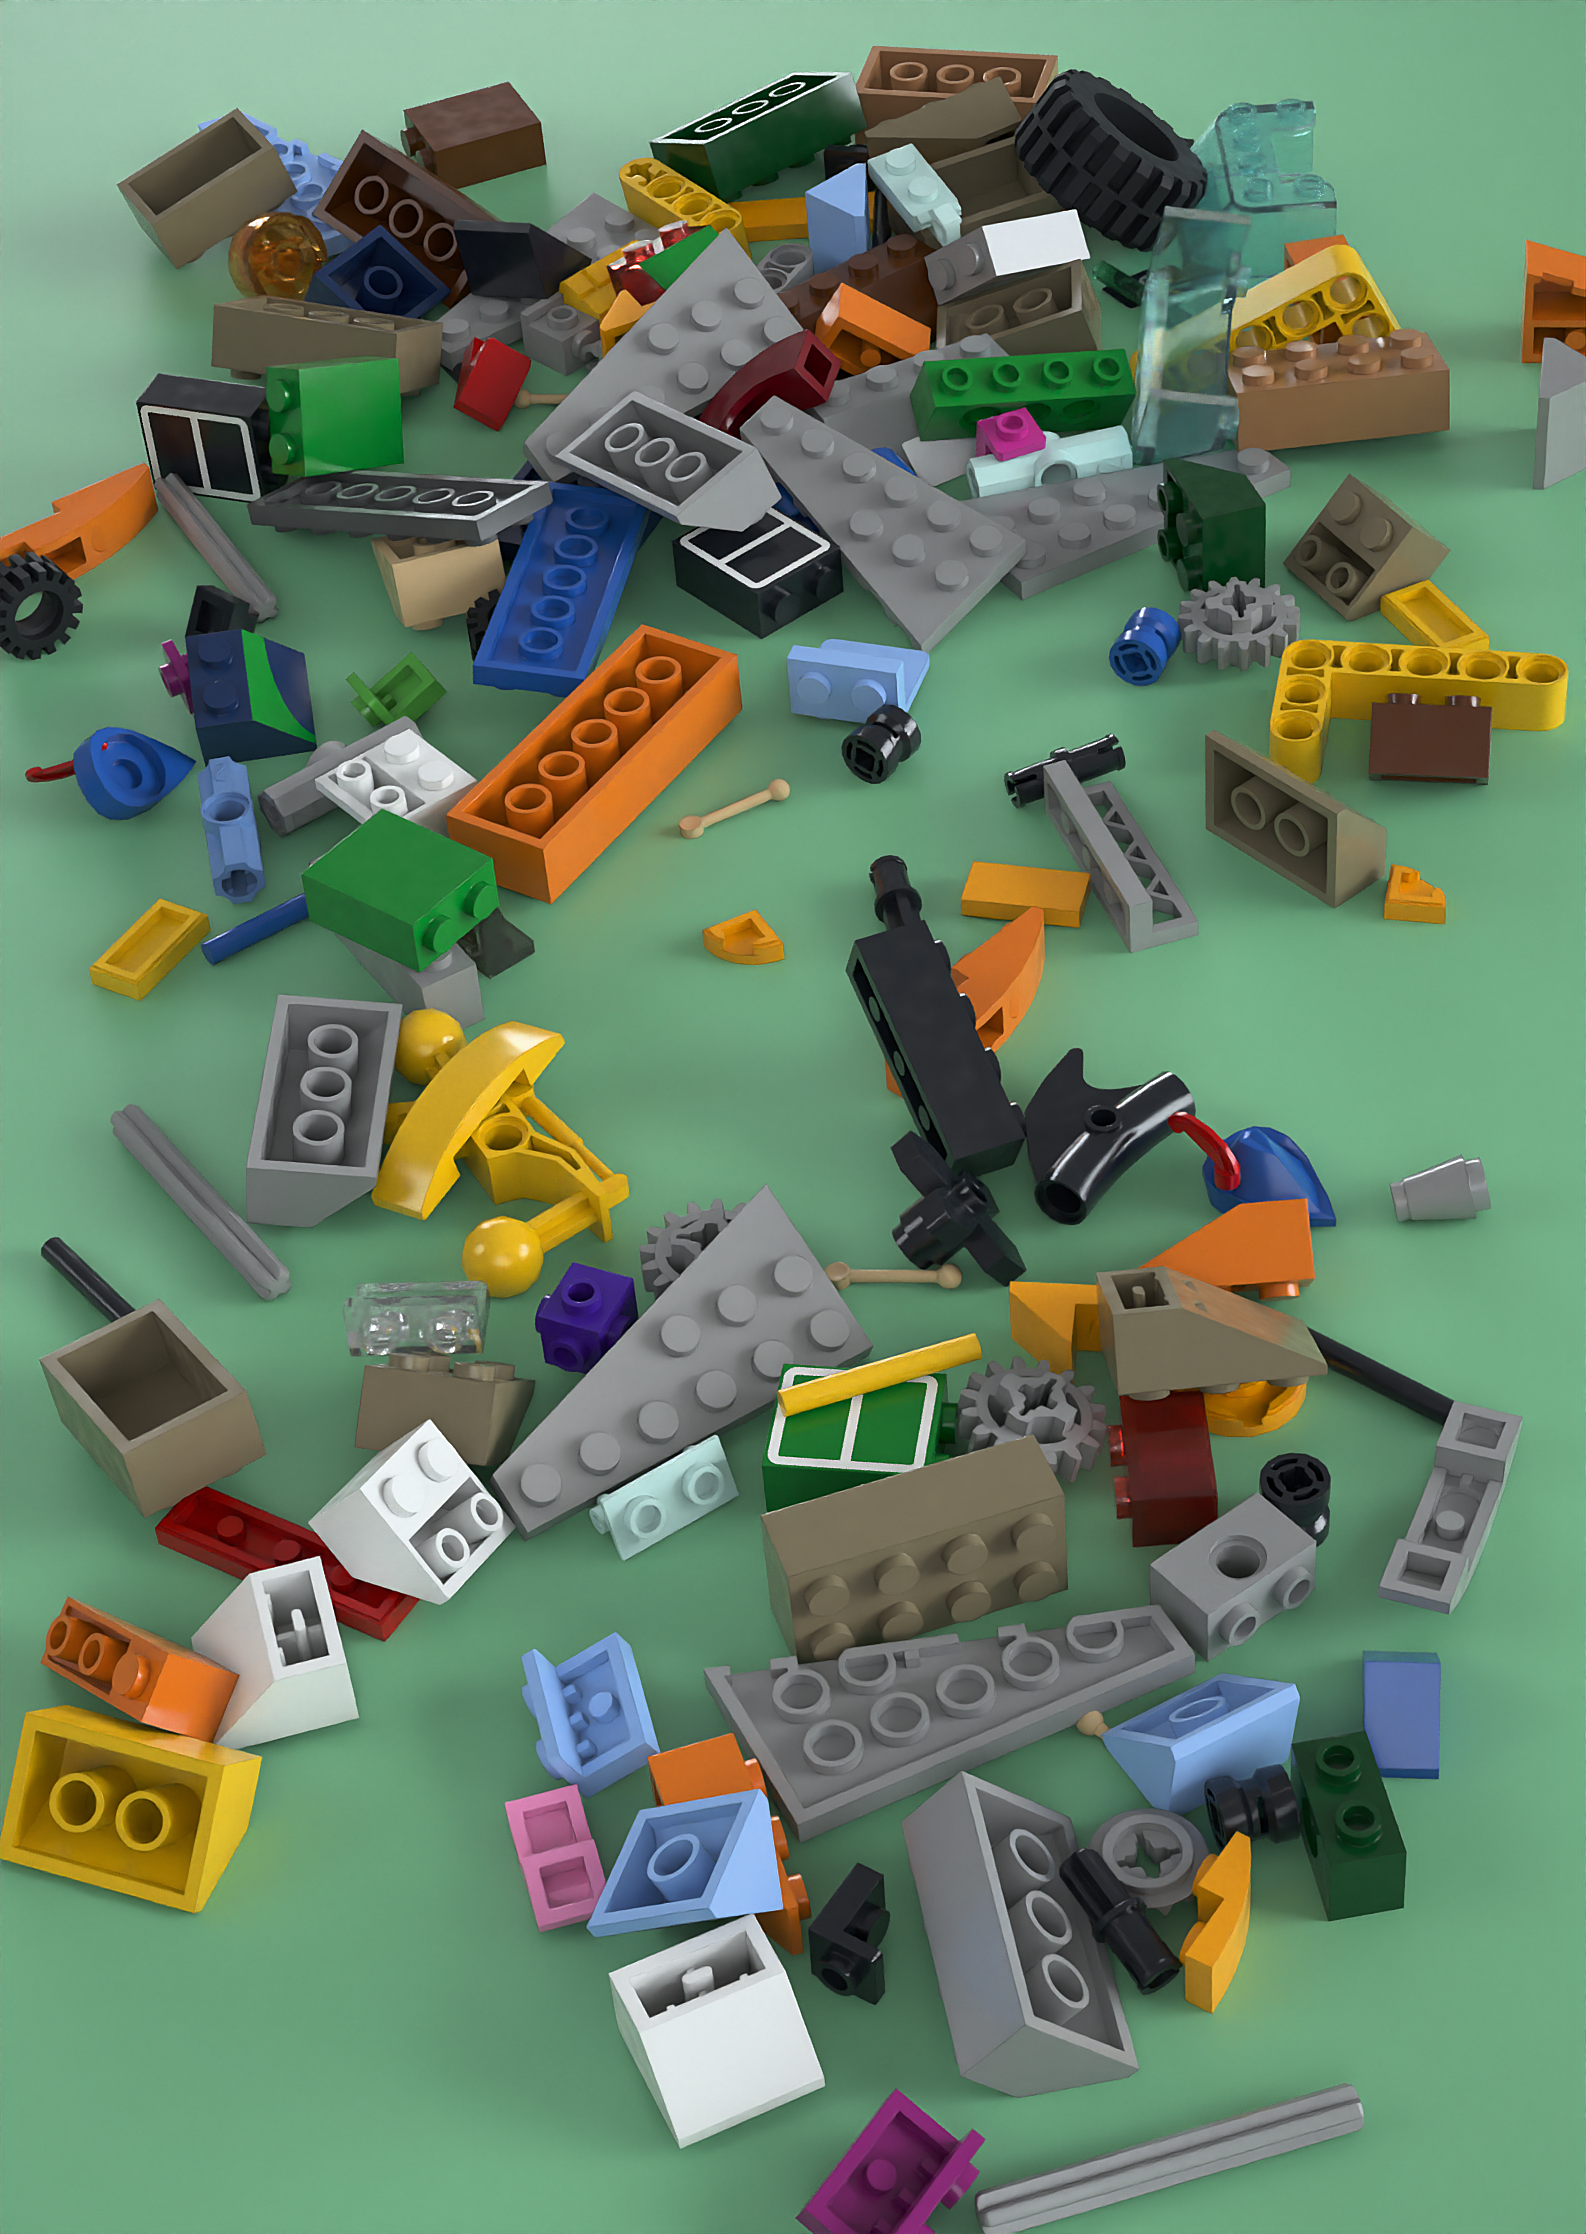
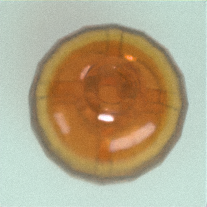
[228,212,327,301]

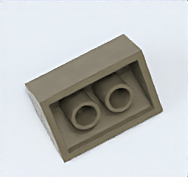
[1205,730,1387,909]

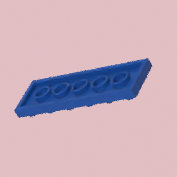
[473,482,651,697]

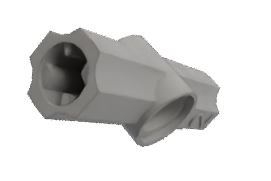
[257,716,425,838]

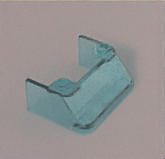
[1130,206,1251,466]

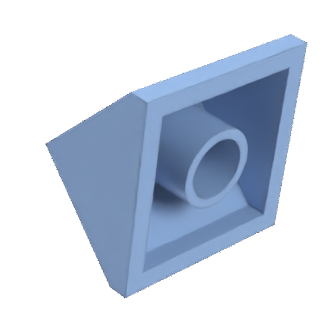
[805,163,872,275]
[1101,1673,1300,1816]
[587,1789,783,1937]

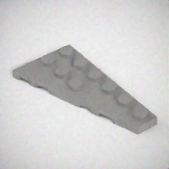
[436,192,670,370]
[523,227,803,484]
[489,1184,873,1541]
[704,1604,1195,1843]

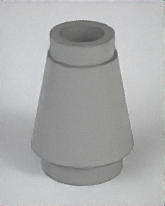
[1390,1154,1491,1222]

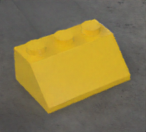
[0,1705,262,1913]

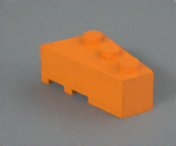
[1521,240,1586,363]

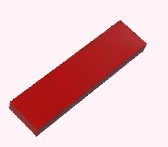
[155,1486,420,1642]

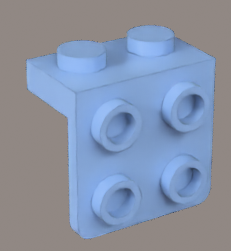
[787,639,930,724]

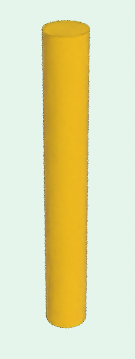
[777,1333,982,1417]

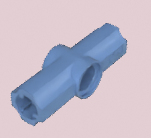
[197,756,266,904]

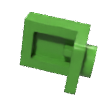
[345,652,447,727]

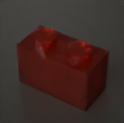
[1107,1390,1218,1547]

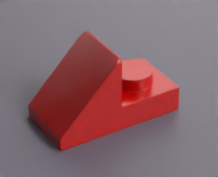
[453,337,532,432]

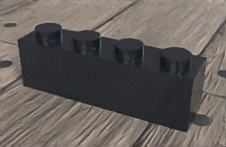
[845,919,1027,1177]

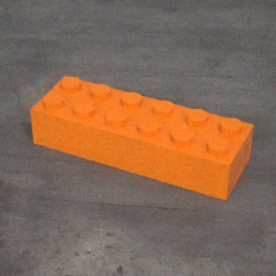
[446,624,742,904]

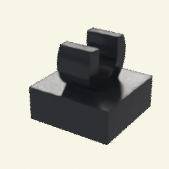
[185,585,258,637]

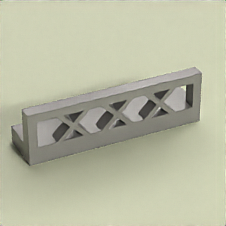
[1043,760,1199,953]

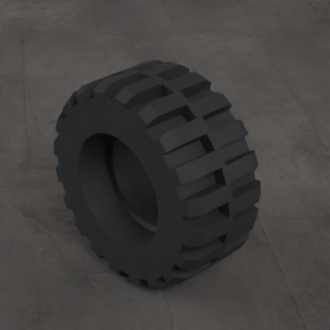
[1015,69,1208,252]

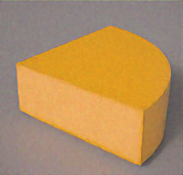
[1384,864,1446,924]
[702,910,785,965]

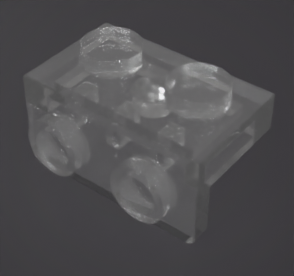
[343,1280,491,1357]

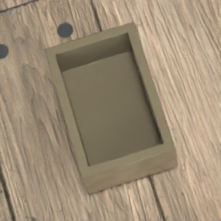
[117,108,298,269]
[887,136,1063,250]
[39,1299,267,1518]

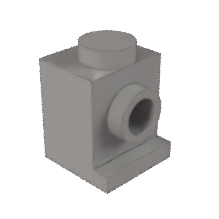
[520,292,601,376]

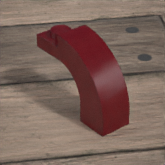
[698,329,842,440]

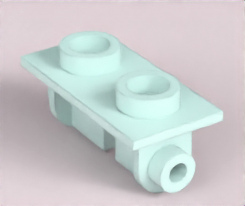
[589,1435,739,1561]

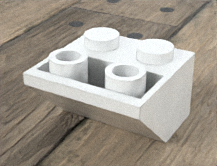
[315,729,478,839]
[308,1419,516,1605]
[191,1556,359,1750]
[608,1913,825,2149]

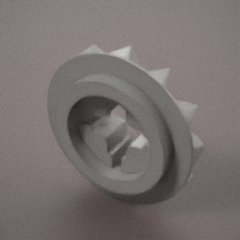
[1088,1808,1209,1917]

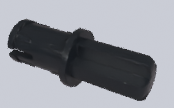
[869,855,922,930]
[1059,1847,1182,1995]

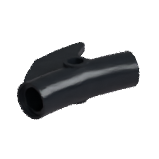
[1024,1048,1196,1225]

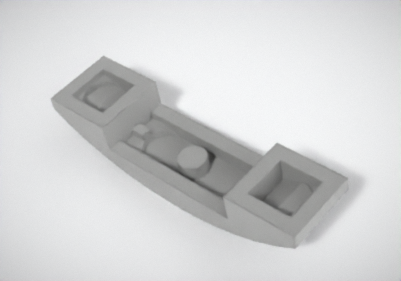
[1378,1401,1523,1614]

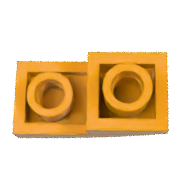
[1179,1831,1251,2014]

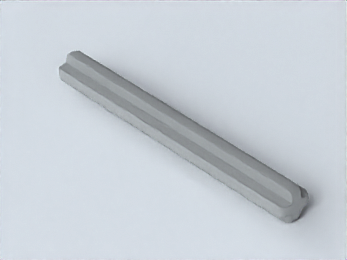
[154,473,279,623]
[110,1104,292,1300]
[974,2083,1364,2234]

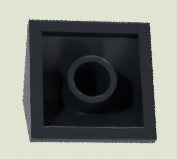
[453,220,592,299]

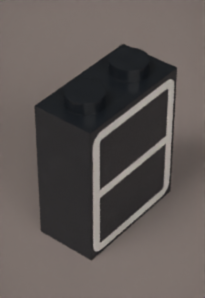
[136,373,289,503]
[672,506,844,639]

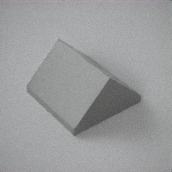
[1533,338,1586,490]

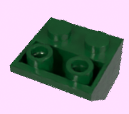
[1157,458,1266,592]

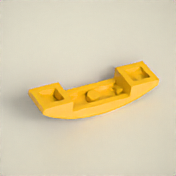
[371,1021,565,1221]

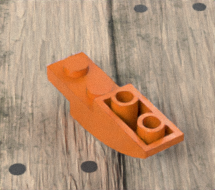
[0,462,158,592]
[885,905,1045,1098]

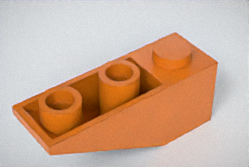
[1137,1198,1315,1302]
[40,1596,239,1743]
[647,1733,812,1956]

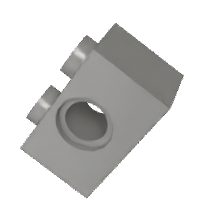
[1149,1492,1317,1662]

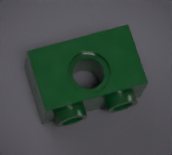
[1290,1731,1407,1921]

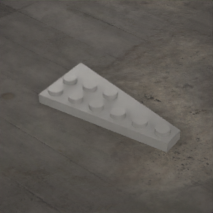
[739,395,1027,653]
[959,448,1291,600]

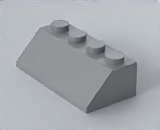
[803,333,1009,474]
[556,391,782,532]
[246,994,402,1228]
[901,1771,1139,2098]

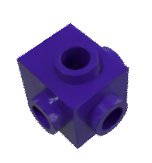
[535,1262,639,1374]

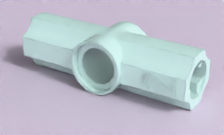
[966,425,1133,499]

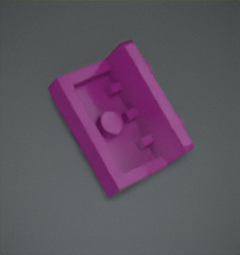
[795,2088,985,2234]

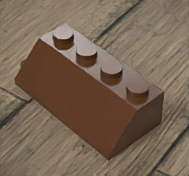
[313,130,504,309]
[777,232,938,381]

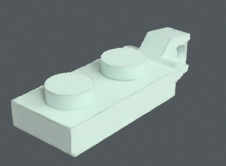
[867,143,962,247]

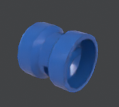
[1109,607,1182,686]

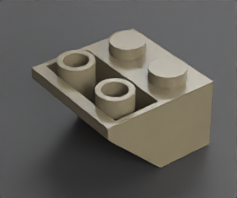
[1283,474,1451,621]
[355,1352,535,1466]

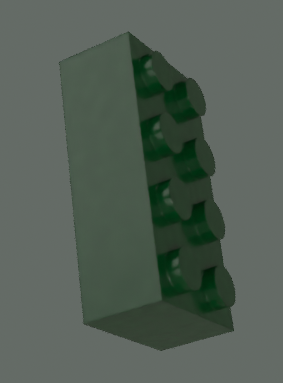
[649,71,867,204]

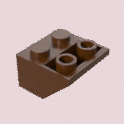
[1369,693,1492,785]

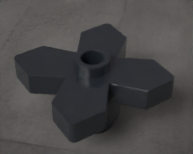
[890,1130,1027,1287]

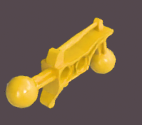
[383,1008,630,1299]

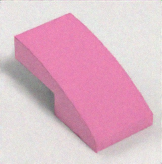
[504,1784,606,1933]

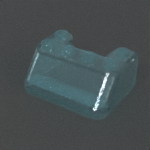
[1176,99,1337,282]

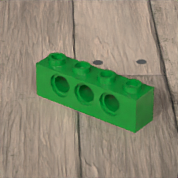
[910,349,1137,442]

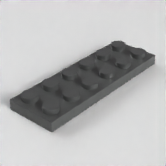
[247,470,553,547]

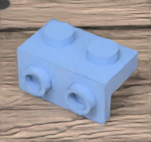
[521,1632,660,1798]

